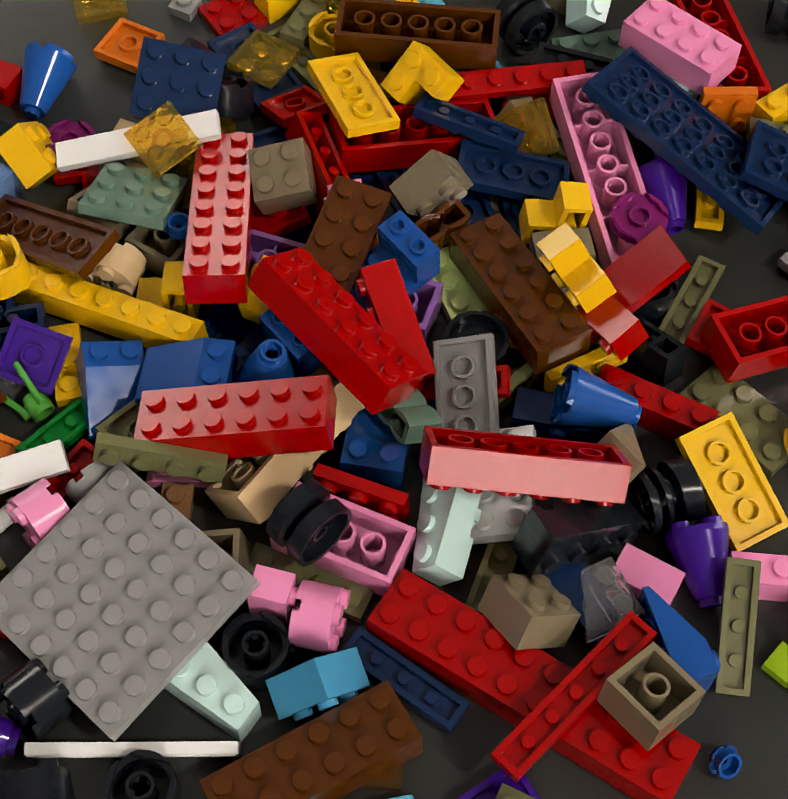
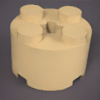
[85,242,147,297]

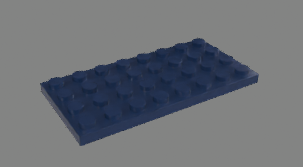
[581,46,785,235]

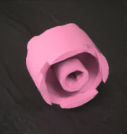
[5,478,71,549]
[288,580,351,654]

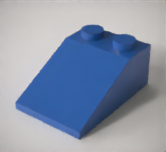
[134,337,238,403]
[76,340,145,439]
[340,408,410,490]
[633,586,720,694]

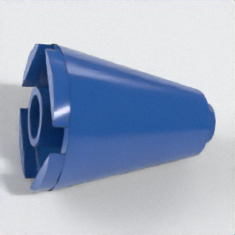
[19,41,77,120]
[551,364,642,428]

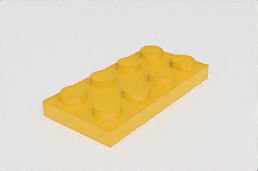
[307,52,400,138]
[674,411,788,551]

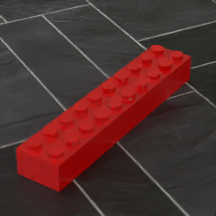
[367,568,701,799]

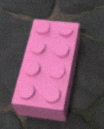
[618,0,742,95]
[270,481,416,597]

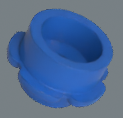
[165,212,189,240]
[708,744,742,779]

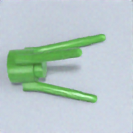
[4,361,55,422]

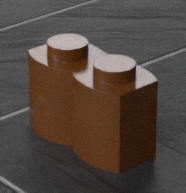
[415,199,471,250]

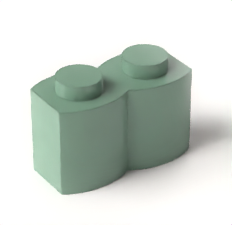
[377,389,442,445]

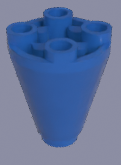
[235,339,296,383]

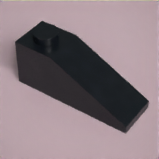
[628,312,688,387]

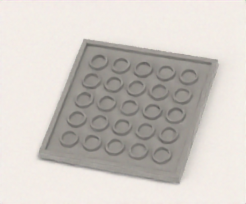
[0,461,260,741]

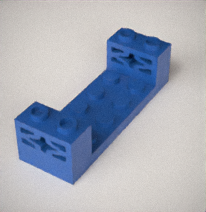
[259,210,440,377]

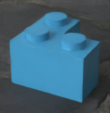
[265,647,370,722]

